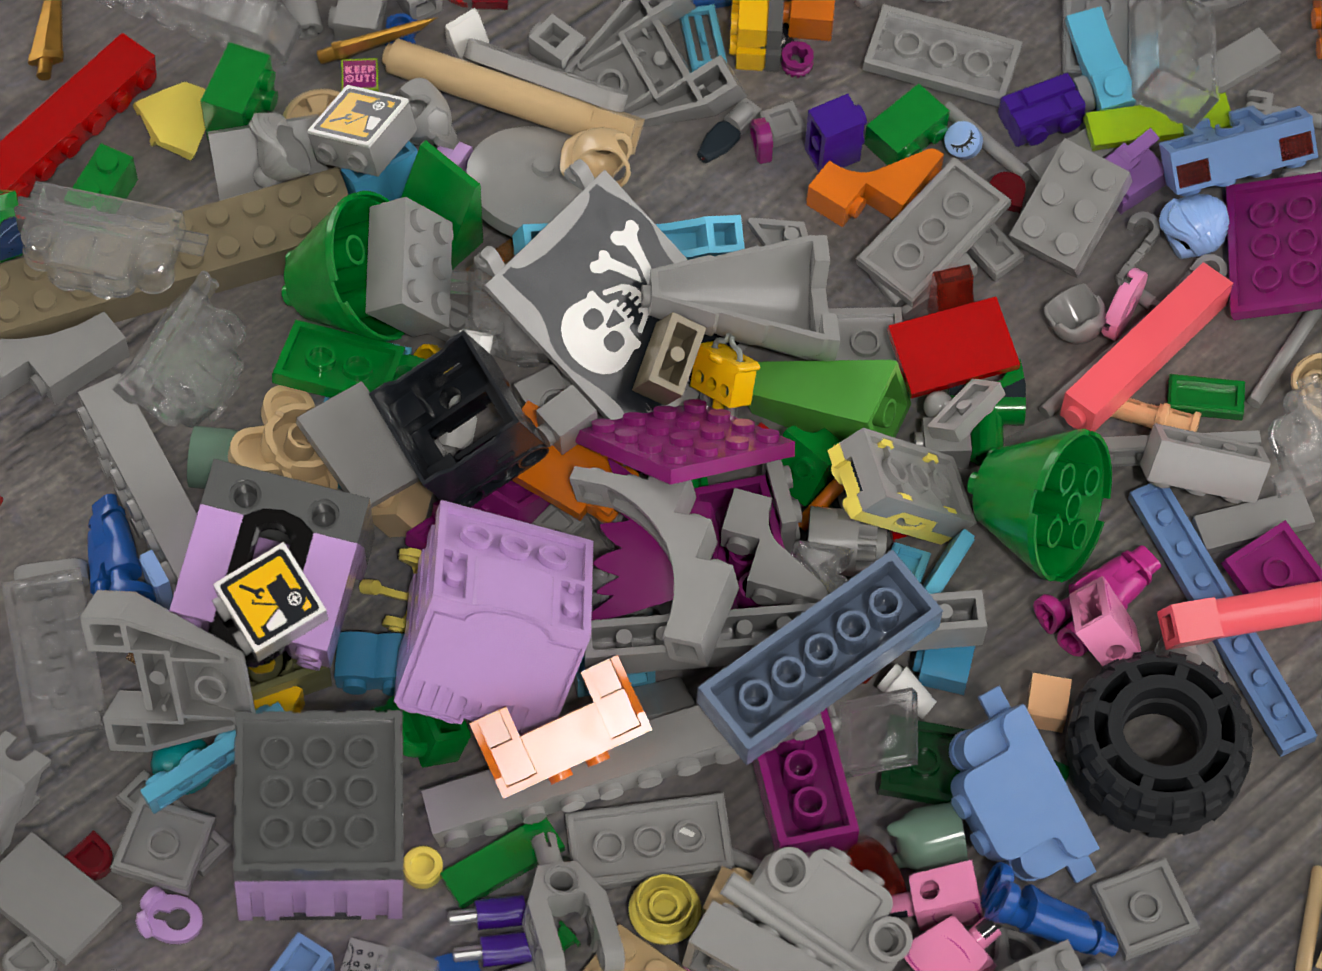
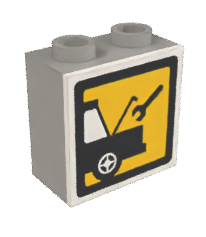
[307,85,417,177]
[212,542,328,662]

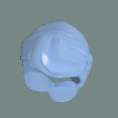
[1159,194,1230,259]

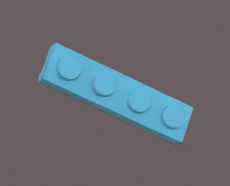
[140,702,284,814]

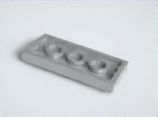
[863,4,1023,107]

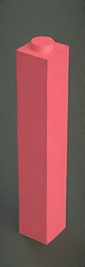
[1060,262,1233,432]

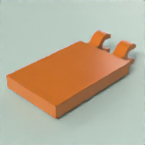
[497,400,640,523]

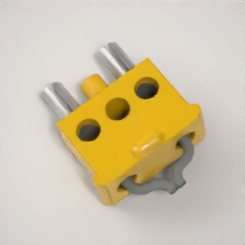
[690,333,760,417]

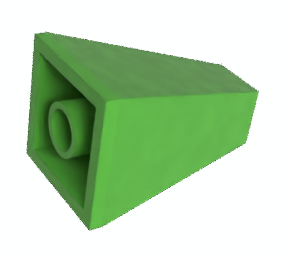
[748,360,912,441]

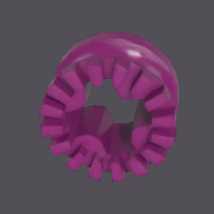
[781,41,814,78]

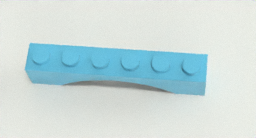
[512,215,745,260]

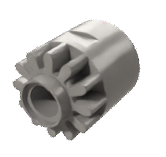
[805,506,887,577]

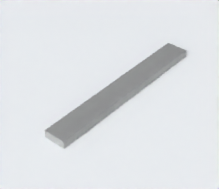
[1026,27,1281,183]

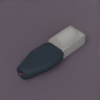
[697,98,762,164]

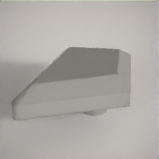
[748,218,808,246]

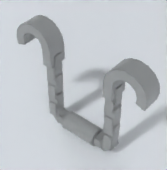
[1115,212,1227,310]

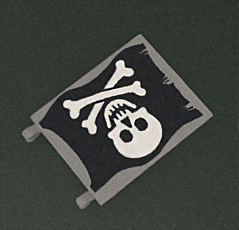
[474,159,749,420]

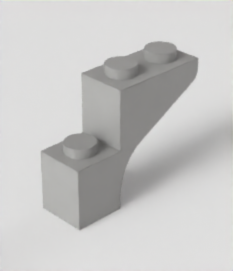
[721,488,827,607]

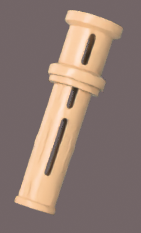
[1111,398,1202,432]

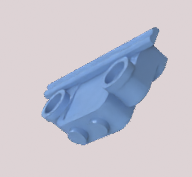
[949,686,1100,883]

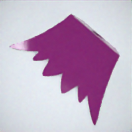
[591,458,720,620]

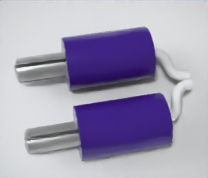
[447,895,532,967]

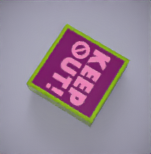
[341,58,379,92]

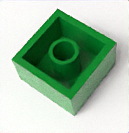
[200,42,278,141]

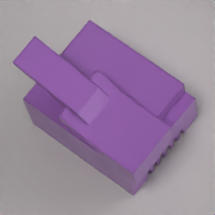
[1104,128,1166,214]

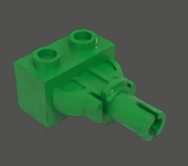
[369,695,472,768]

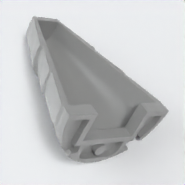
[641,235,840,361]

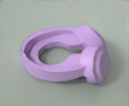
[136,886,203,944]

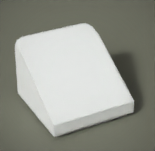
[445,8,489,61]

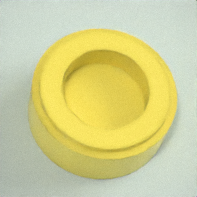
[403,846,443,889]

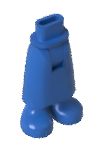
[87,494,156,603]
[980,861,1119,957]

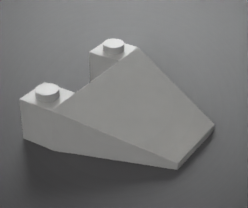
[565,0,748,127]
[80,590,256,752]

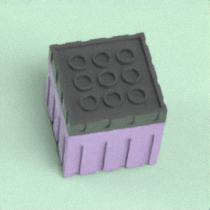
[233,710,404,921]

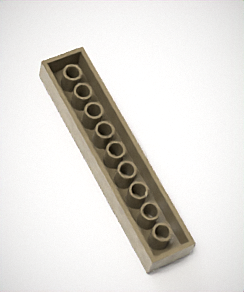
[0,167,348,339]

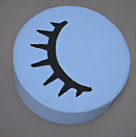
[944,121,983,160]

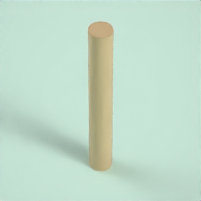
[1295,866,1322,971]

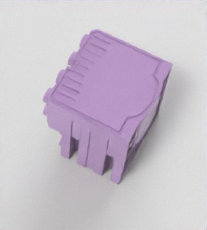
[394,500,593,735]

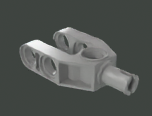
[522,832,625,971]

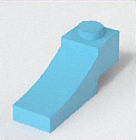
[1065,6,1137,111]

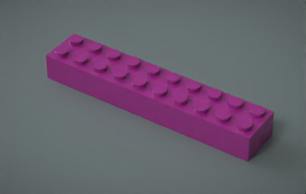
[694,475,860,853]

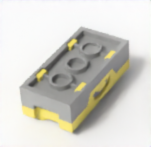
[827,428,977,545]

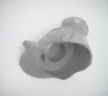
[249,112,311,188]

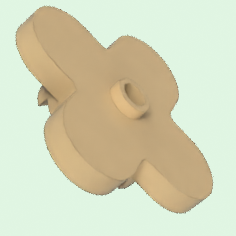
[228,385,338,490]

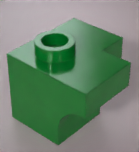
[781,425,841,507]

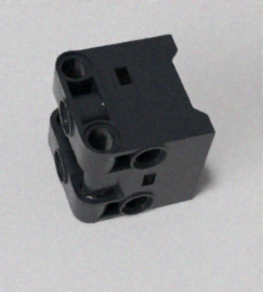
[369,330,549,507]

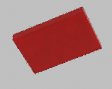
[887,296,1021,399]

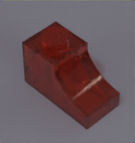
[927,264,974,314]

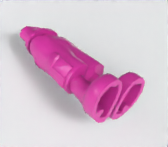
[1033,545,1161,657]

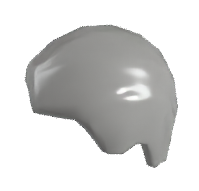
[1044,283,1107,345]

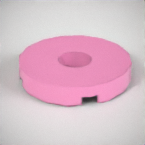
[1102,268,1148,341]

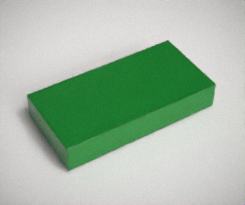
[1167,374,1245,421]

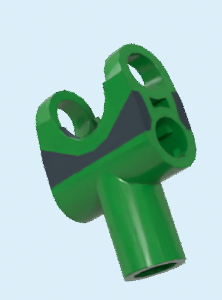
[947,359,1026,466]

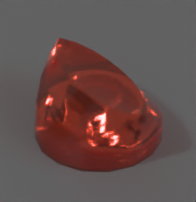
[847,837,907,895]

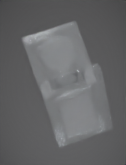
[791,540,854,596]

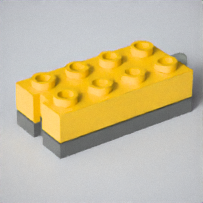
[729,0,784,72]

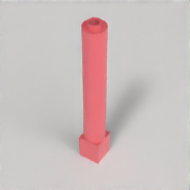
[1157,581,1322,650]

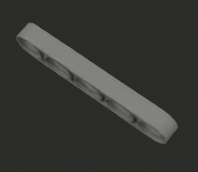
[464,38,628,113]

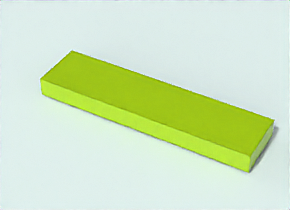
[1084,93,1233,151]

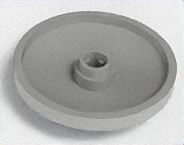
[466,126,583,237]

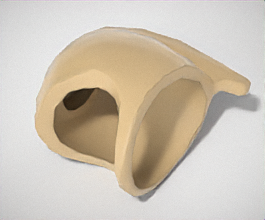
[560,127,632,187]

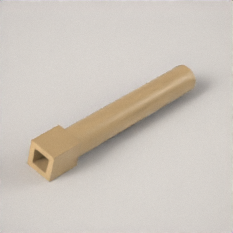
[382,38,645,155]

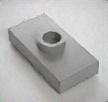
[967,223,1025,281]

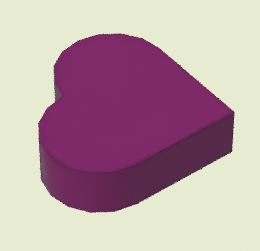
[749,117,773,164]

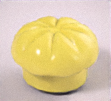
[628,874,702,945]

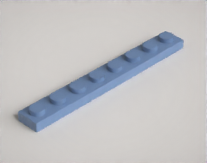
[1128,483,1317,757]

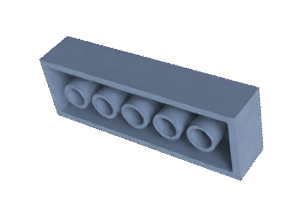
[697,549,943,766]

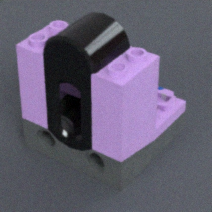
[169,459,375,682]

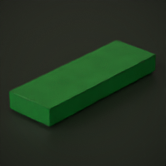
[440,817,565,910]

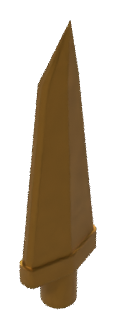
[28,0,64,81]
[317,17,437,64]

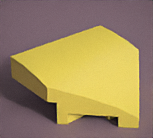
[133,82,206,161]

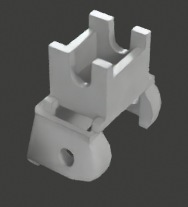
[0,730,51,856]

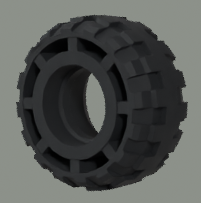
[1065,650,1254,838]

